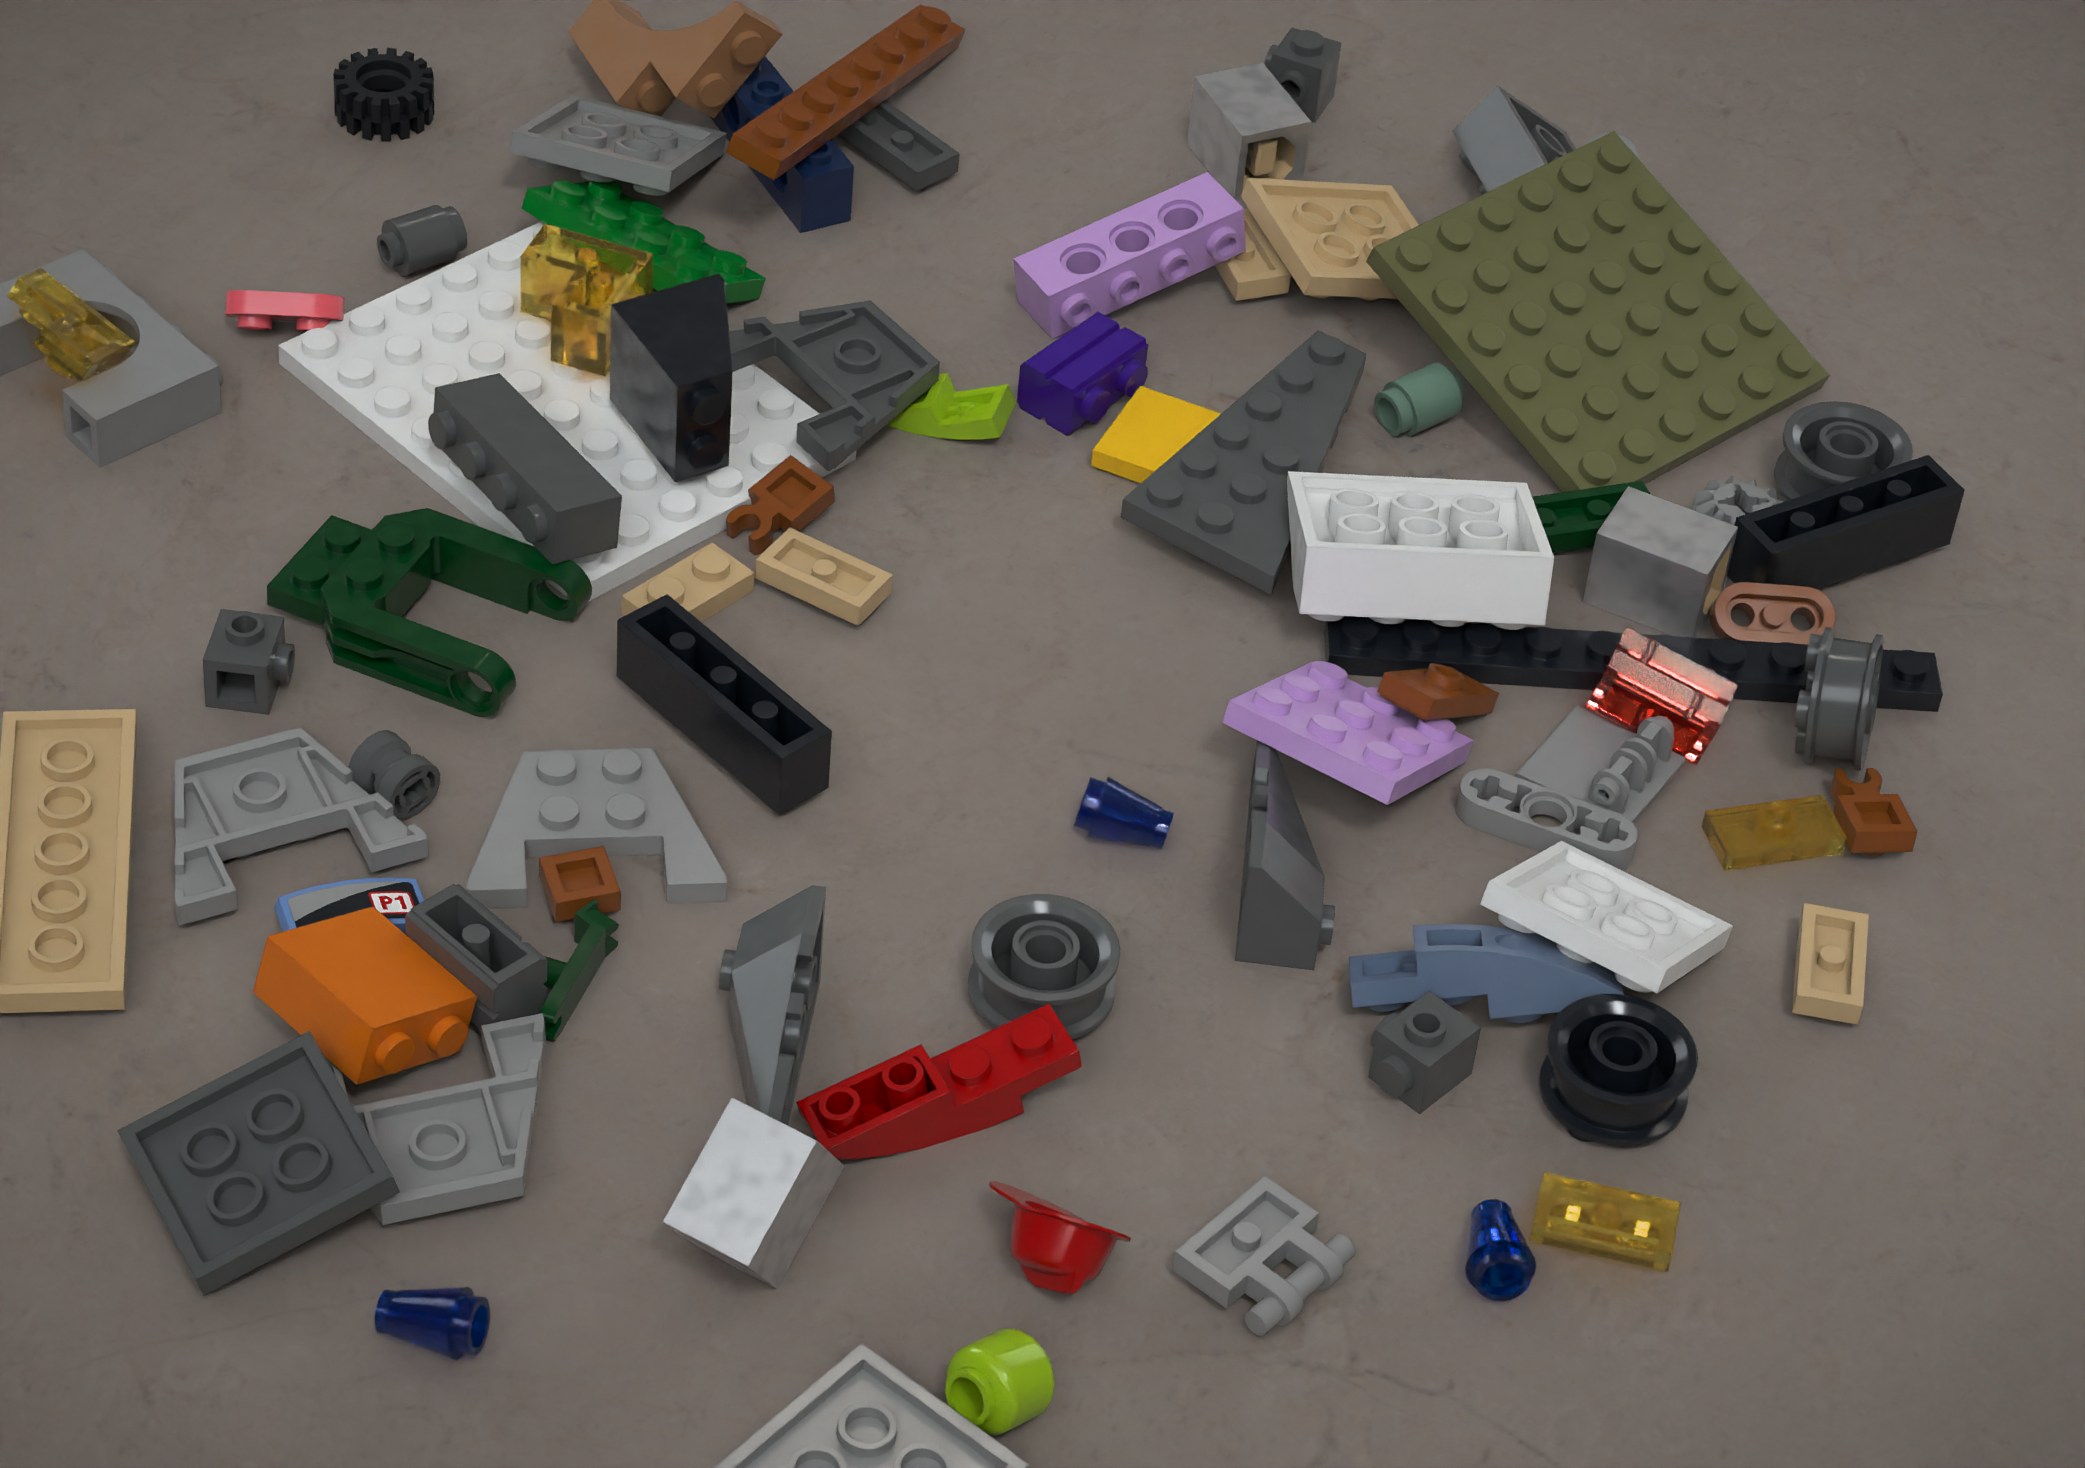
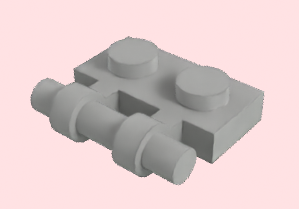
[1172,1175,1355,1336]

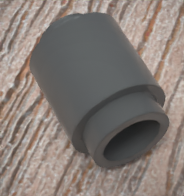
[377,205,467,276]

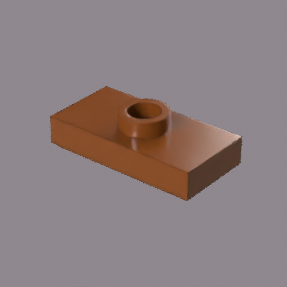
[1377,663,1499,721]

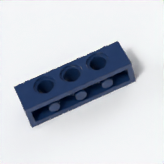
[709,56,854,233]

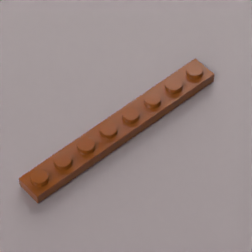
[726,4,966,180]

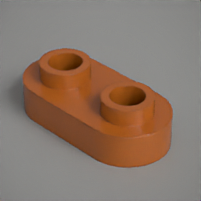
[1710,582,1836,645]

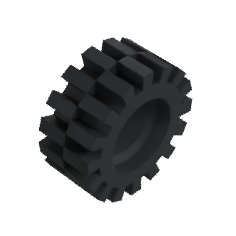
[333,48,434,142]

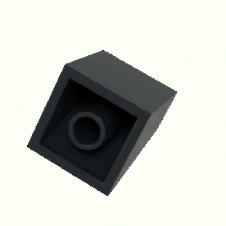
[610,274,732,482]

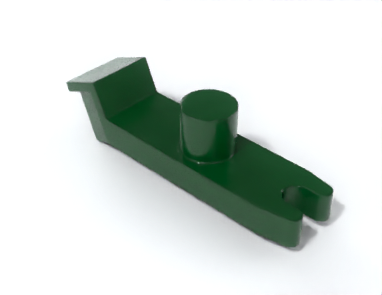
[539,900,619,1042]

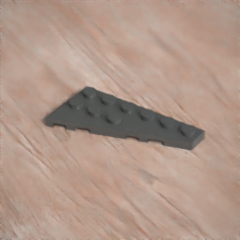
[1121,330,1366,595]

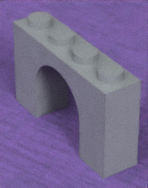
[0,249,223,468]

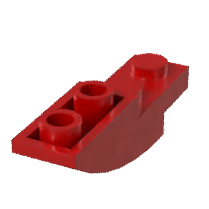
[796,1004,1082,1159]

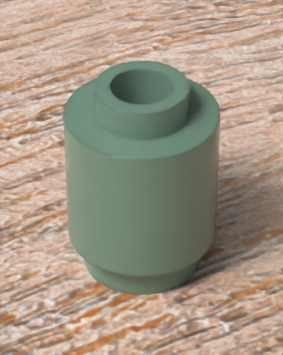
[1374,362,1464,436]

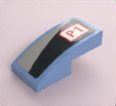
[274,878,424,934]

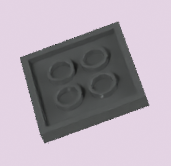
[117,1031,400,1295]

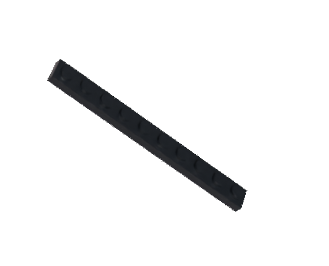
[1324,616,1943,712]

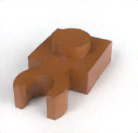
[726,455,835,555]
[1830,768,1917,855]

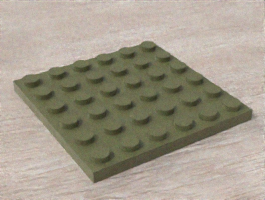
[1366,131,1830,492]

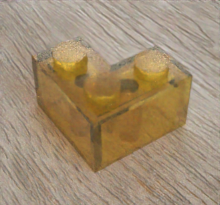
[520,224,653,376]

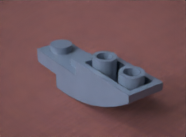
[1349,924,1624,1023]

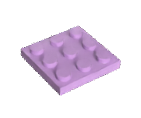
[1222,661,1474,805]

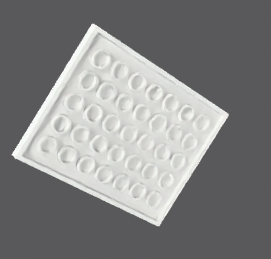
[278,221,856,603]

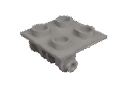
[1515,706,1687,823]

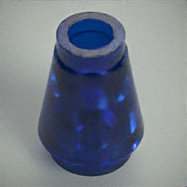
[1074,776,1174,849]
[1465,1199,1536,1301]
[375,1287,490,1360]

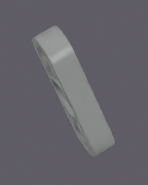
[1456,768,1638,871]

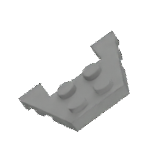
[175,727,428,926]
[466,748,727,909]
[325,1013,546,1225]

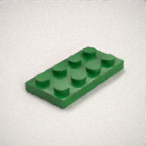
[521,180,766,303]

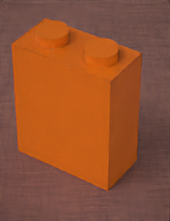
[253,906,478,1085]

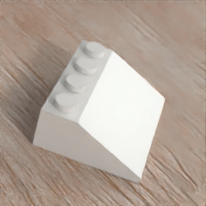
[1287,471,1554,630]

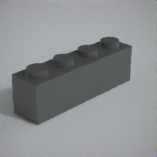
[428,373,622,564]

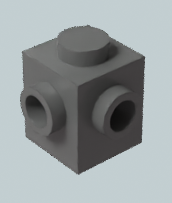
[1264,28,1341,123]
[203,609,295,715]
[1368,991,1481,1114]

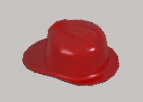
[989,1181,1131,1295]

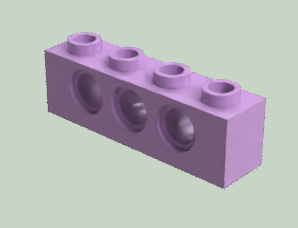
[1013,172,1246,339]

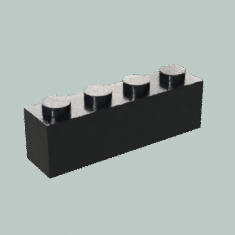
[1727,455,1965,589]
[616,594,832,815]

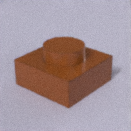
[539,846,621,922]

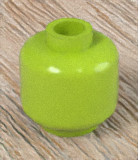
[945,1328,1055,1436]

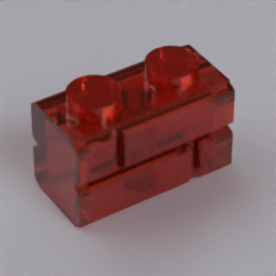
[1585,627,1738,765]

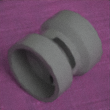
[348,730,440,820]

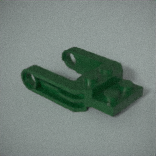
[267,508,592,717]

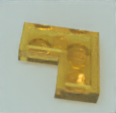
[7,268,136,382]

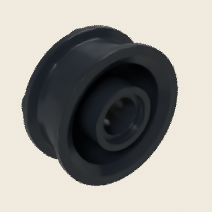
[1539,994,1698,1146]

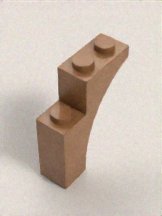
[568,0,783,118]

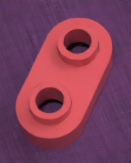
[225,290,345,332]

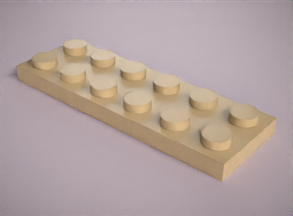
[0,709,138,1013]

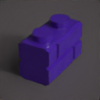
[1017,312,1148,436]

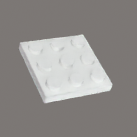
[1480,841,1733,993]

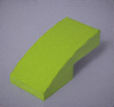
[886,373,1016,440]

